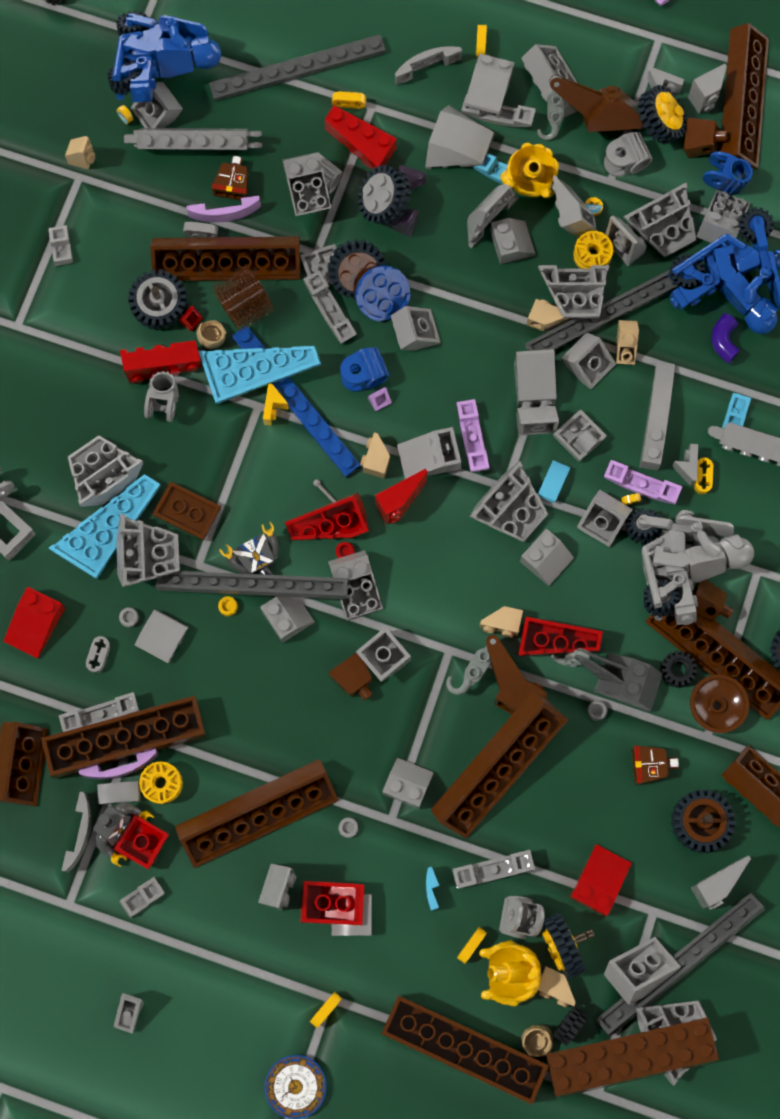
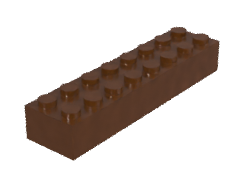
[41,696,207,779]
[381,996,549,1105]
[546,1017,720,1098]

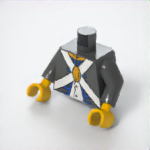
[219,522,279,575]
[93,802,154,867]

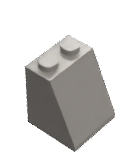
[514,349,556,407]

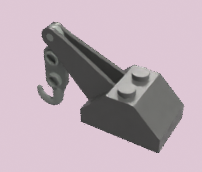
[551,648,663,712]

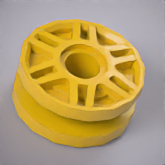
[573,231,614,269]
[139,761,183,804]

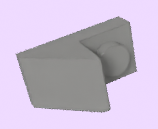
[647,67,684,94]
[672,444,698,486]
[114,993,144,1034]

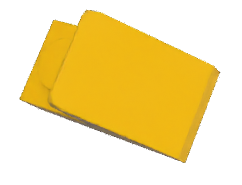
[263,383,289,426]

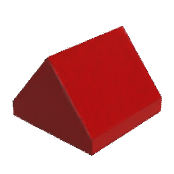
[179,305,203,332]

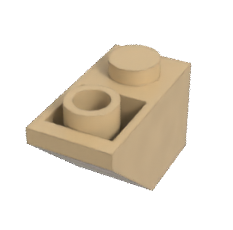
[65,136,95,170]
[527,299,569,332]
[616,320,639,365]
[360,432,390,479]
[479,606,523,638]
[538,966,576,1008]

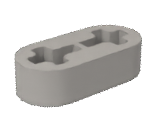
[183,222,218,237]
[86,636,111,673]

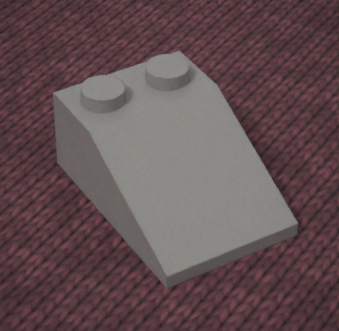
[464,54,514,114]
[605,216,647,266]
[690,855,751,910]
[604,937,681,1005]

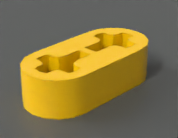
[476,25,487,57]
[332,92,366,109]
[694,458,713,495]
[457,927,487,964]
[310,992,342,1028]

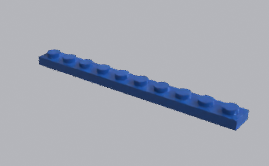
[232,325,361,478]

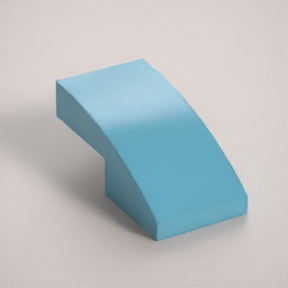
[472,153,507,184]
[722,393,751,428]
[538,460,570,503]
[426,867,439,911]

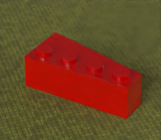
[324,105,397,169]
[120,340,202,384]
[518,617,603,656]

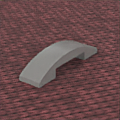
[395,46,462,86]
[461,95,536,127]
[303,270,357,344]
[58,692,139,732]
[62,792,92,873]
[453,850,535,889]

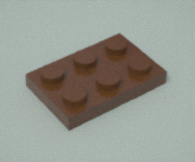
[153,481,221,541]

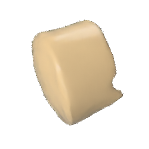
[197,320,226,350]
[521,1025,554,1057]

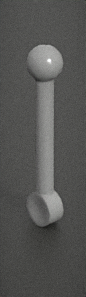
[313,480,336,502]

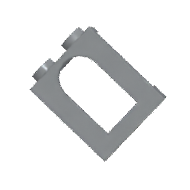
[0,500,36,561]

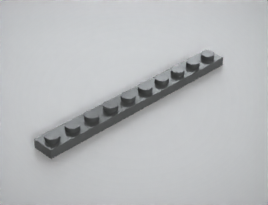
[209,35,386,102]
[525,270,677,351]
[156,571,349,599]
[596,893,765,1037]

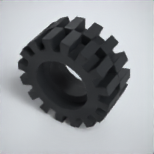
[660,651,697,688]
[553,1006,588,1045]

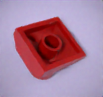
[114,815,169,870]

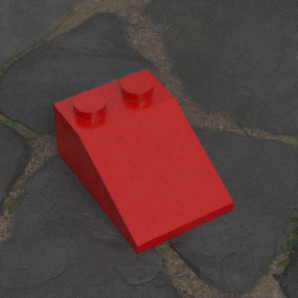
[375,468,428,524]
[3,587,65,659]
[569,844,631,917]
[300,881,364,925]

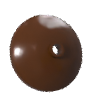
[690,674,749,733]

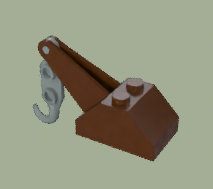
[537,75,643,140]
[446,635,548,715]

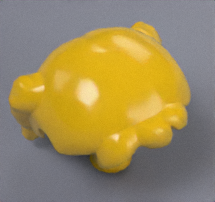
[500,143,559,198]
[479,940,541,1007]

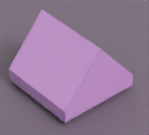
[368,387,392,411]

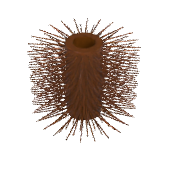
[212,264,275,333]

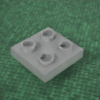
[300,244,337,285]
[553,409,607,462]

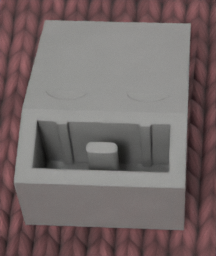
[282,152,331,216]
[552,176,597,238]
[696,190,750,243]
[397,427,461,479]
[328,550,383,620]
[258,864,297,911]

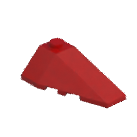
[285,492,369,540]

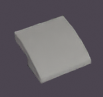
[135,609,189,663]
[332,894,372,936]

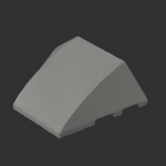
[425,105,494,169]
[623,182,696,257]
[467,184,519,249]
[538,265,609,318]
[68,435,143,507]
[469,461,548,542]
[116,514,180,587]
[636,1001,717,1085]

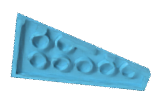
[198,346,321,404]
[49,474,161,579]

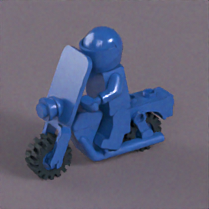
[107,10,221,102]
[668,207,780,334]

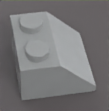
[688,64,727,114]
[131,82,183,128]
[490,218,535,264]
[391,306,441,351]
[561,333,616,389]
[516,404,559,436]
[577,490,632,547]
[520,529,574,586]
[260,596,315,643]
[356,627,411,682]
[382,758,434,809]

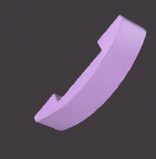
[186,196,261,223]
[457,399,490,472]
[604,460,682,504]
[78,749,158,780]

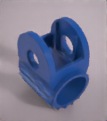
[703,152,753,195]
[340,347,390,392]

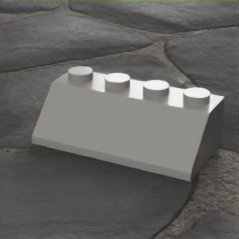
[521,44,578,117]

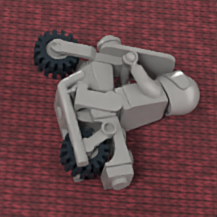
[627,508,754,625]

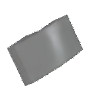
[49,225,73,266]
[97,781,141,805]
[119,877,165,918]

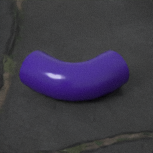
[711,313,740,364]

